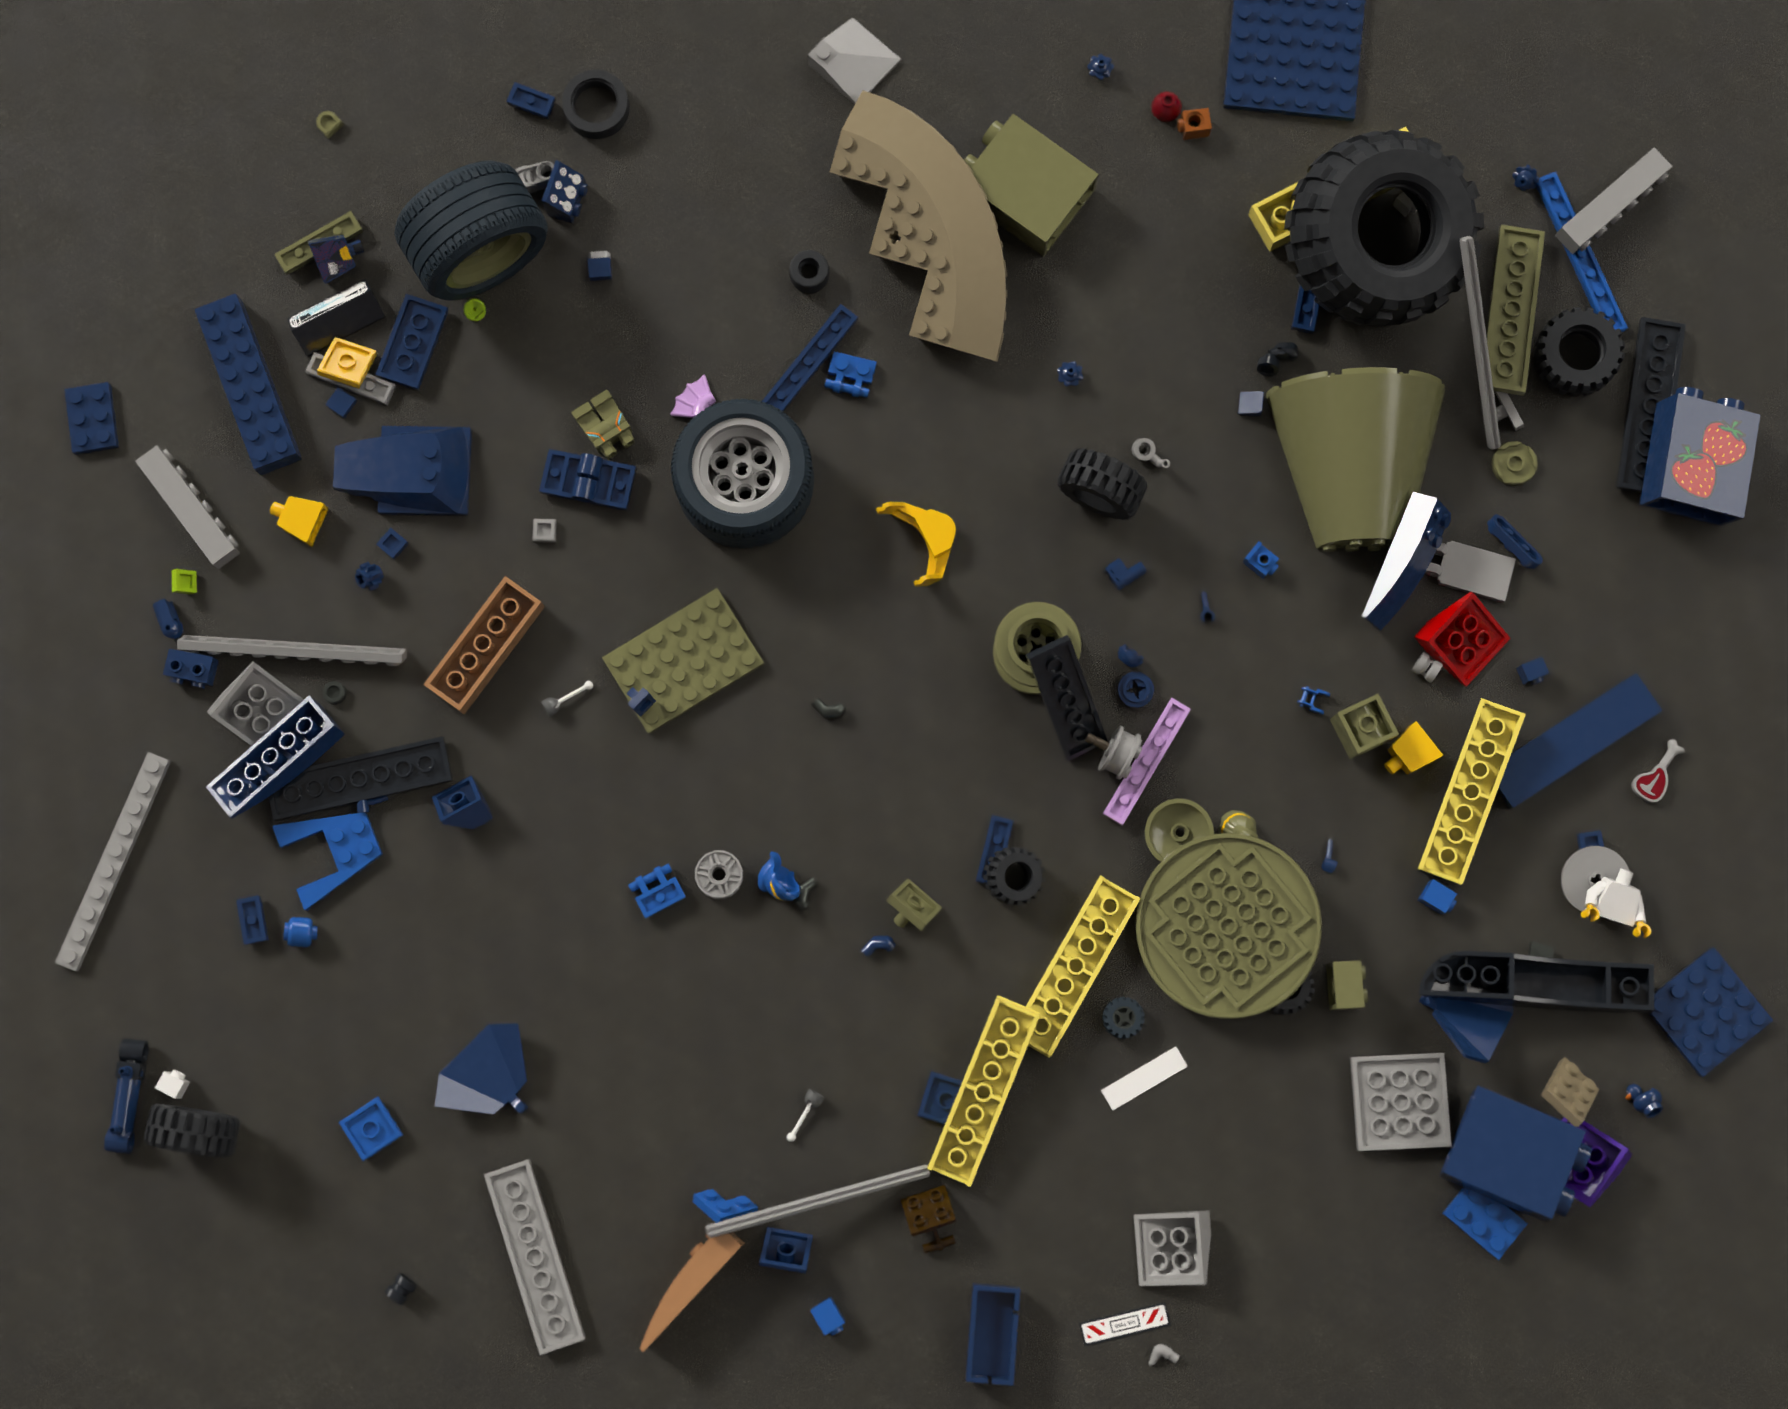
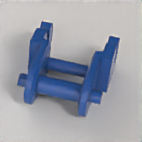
[1297,686,1330,715]

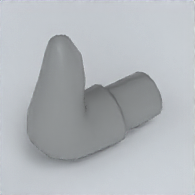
[1149,1344,1179,1366]

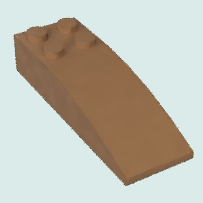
[640,1232,744,1352]

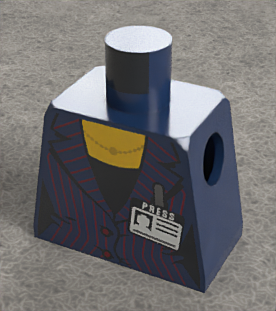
[308,235,364,283]

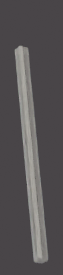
[1460,236,1501,449]
[706,1165,930,1238]

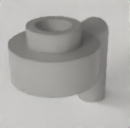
[1132,438,1170,468]

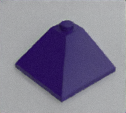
[1562,1117,1632,1208]

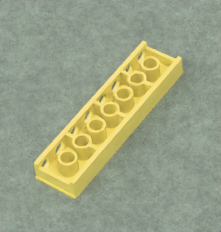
[1418,698,1526,885]
[1026,876,1141,1058]
[927,995,1040,1187]

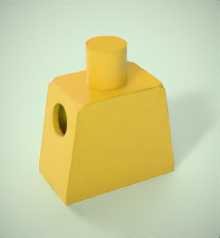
[270,496,329,547]
[1384,721,1443,775]

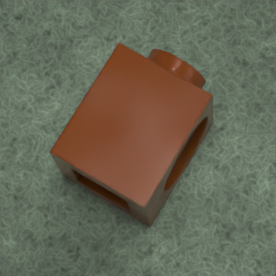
[1178,108,1212,140]

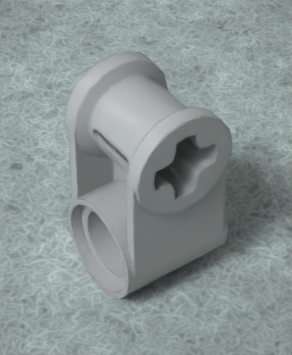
[516,161,554,193]

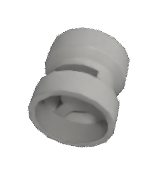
[1411,652,1443,683]

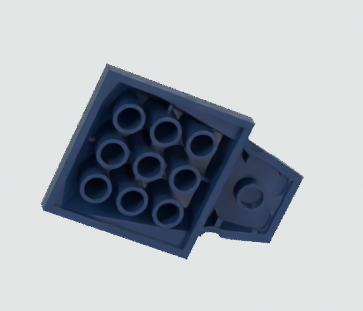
[333,426,472,516]

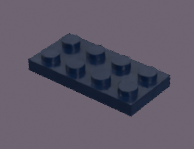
[376,294,449,391]

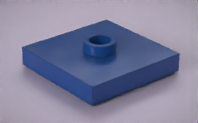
[338,1096,403,1161]

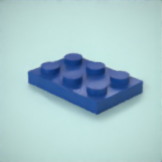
[1442,1187,1527,1260]

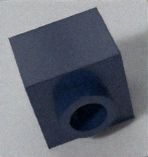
[1516,657,1549,686]

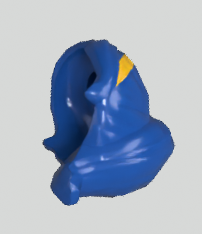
[758,851,800,901]

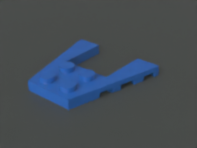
[272,812,383,911]

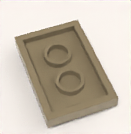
[1541,1057,1599,1127]

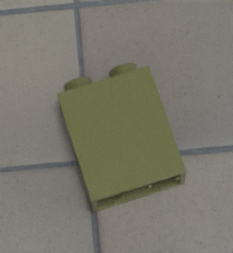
[964,114,1099,257]

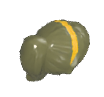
[1218,810,1258,838]

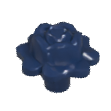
[1087,54,1114,80]
[1512,165,1539,191]
[1057,361,1083,387]

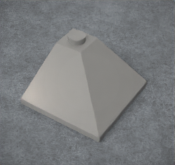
[808,18,901,104]
[207,662,304,746]
[1134,1211,1211,1286]

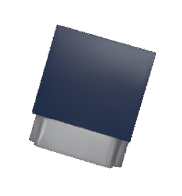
[588,251,612,281]

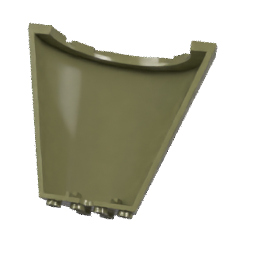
[1266,367,1445,552]

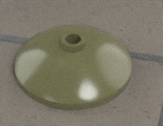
[1145,798,1214,861]

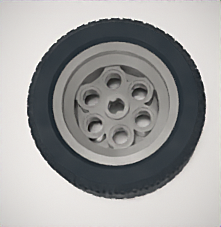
[671,399,814,548]

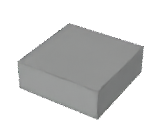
[533,519,557,543]

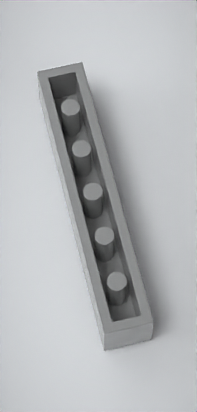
[1555,147,1672,254]
[135,445,240,569]

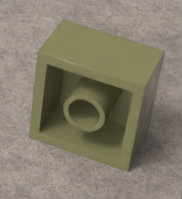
[1326,961,1368,1010]

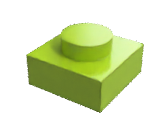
[172,569,197,594]

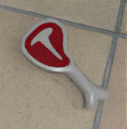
[1631,739,1685,803]

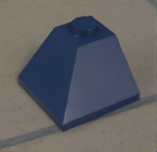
[432,775,493,829]

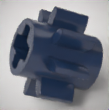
[355,562,383,591]

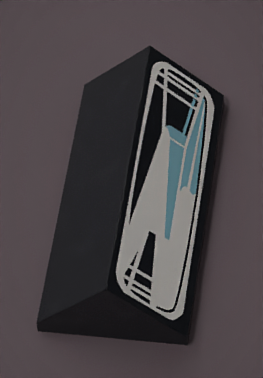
[287,279,386,357]

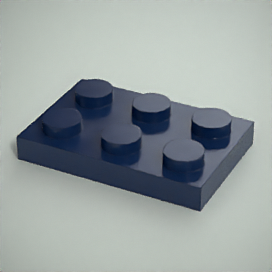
[64,382,119,455]

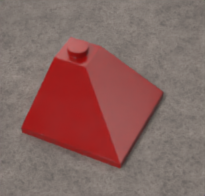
[1414,592,1511,687]

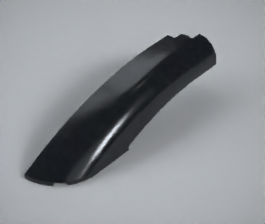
[1419,951,1654,1013]

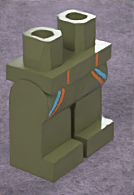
[571,390,635,460]

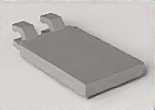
[1425,541,1516,603]

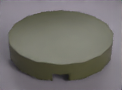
[1492,441,1538,486]

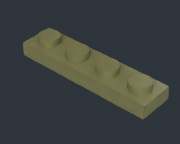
[274,211,363,275]

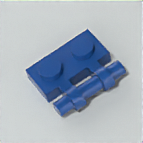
[825,351,877,398]
[628,863,686,919]

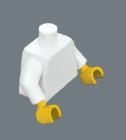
[1581,868,1651,938]

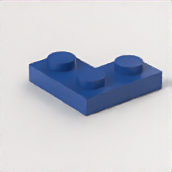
[693,1189,758,1223]

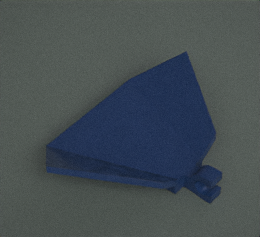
[1419,996,1513,1063]
[435,1023,528,1114]

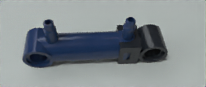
[104,1038,149,1154]

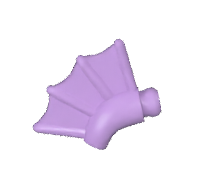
[670,375,716,418]

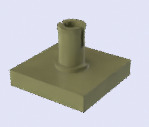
[886,878,942,930]

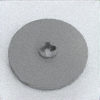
[1561,846,1630,911]

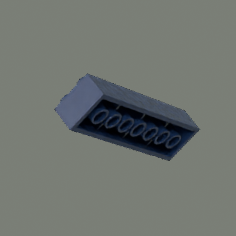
[194,293,302,475]

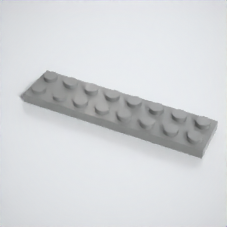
[484,1159,586,1355]

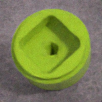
[463,298,486,321]

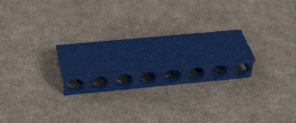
[1497,673,1663,810]

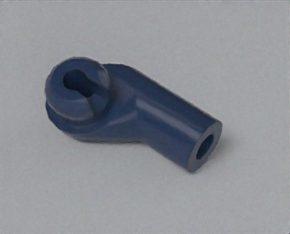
[861,935,895,958]

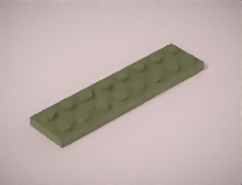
[1479,224,1545,396]

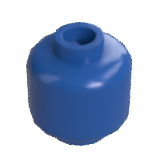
[283,917,317,947]

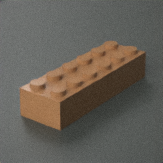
[423,576,545,715]

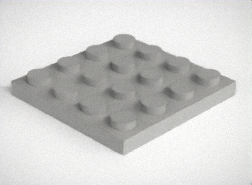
[1350,1053,1451,1151]

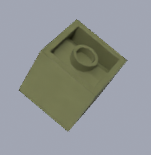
[1330,694,1399,760]

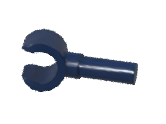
[1200,592,1215,622]
[357,796,388,813]
[1321,840,1338,873]

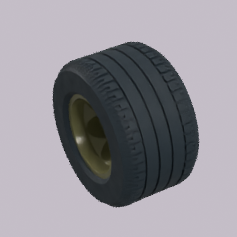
[394,161,548,301]

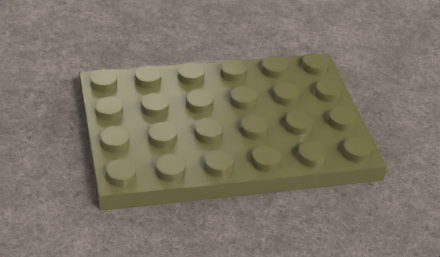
[602,588,764,734]

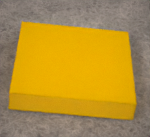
[317,337,377,389]

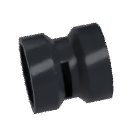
[385,1272,418,1306]

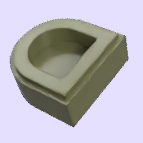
[316,111,344,139]

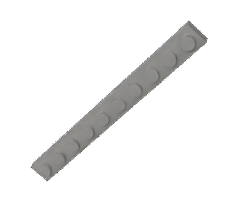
[177,635,407,666]
[55,752,171,972]

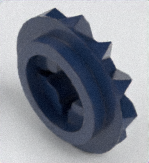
[1118,672,1154,708]

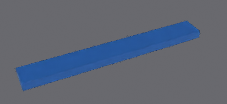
[1535,172,1628,332]

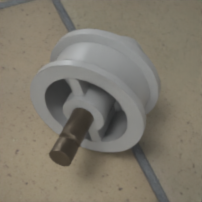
[1085,725,1142,780]

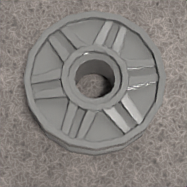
[695,850,743,899]

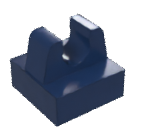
[626,687,656,717]

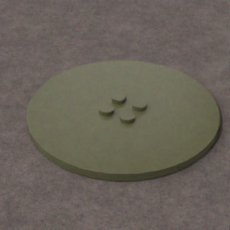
[1136,833,1322,1019]

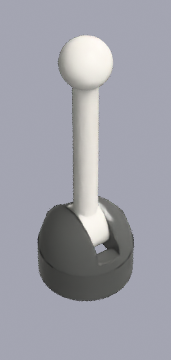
[541,681,593,717]
[787,1088,825,1142]

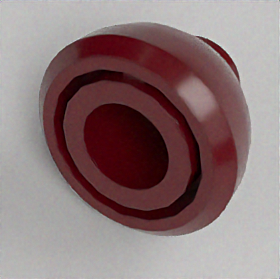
[1151,91,1182,122]

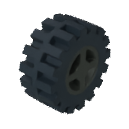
[1102,997,1145,1039]

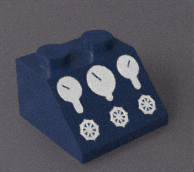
[542,161,588,223]

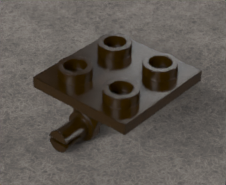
[901,1185,956,1254]

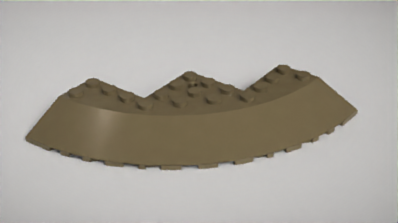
[830,90,1007,362]

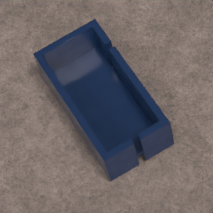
[965,1283,1020,1386]

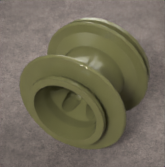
[993,602,1081,695]

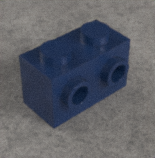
[163,649,219,689]

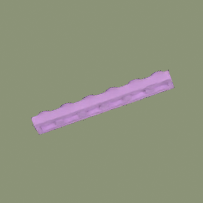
[1103,697,1191,825]

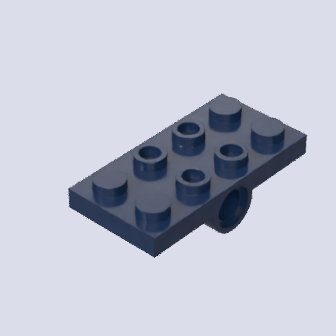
[539,449,637,511]

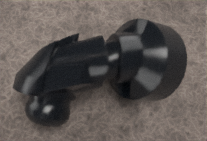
[1257,342,1299,377]

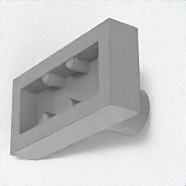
[1495,391,1524,431]

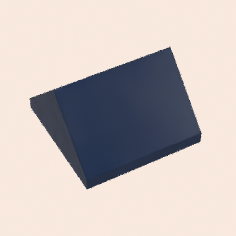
[759,1227,813,1273]

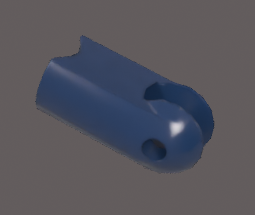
[152,599,183,639]

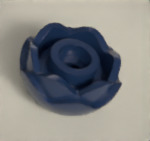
[1118,644,1144,668]

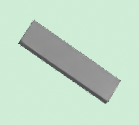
[305,352,396,406]

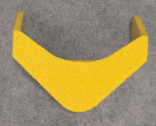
[876,502,956,587]

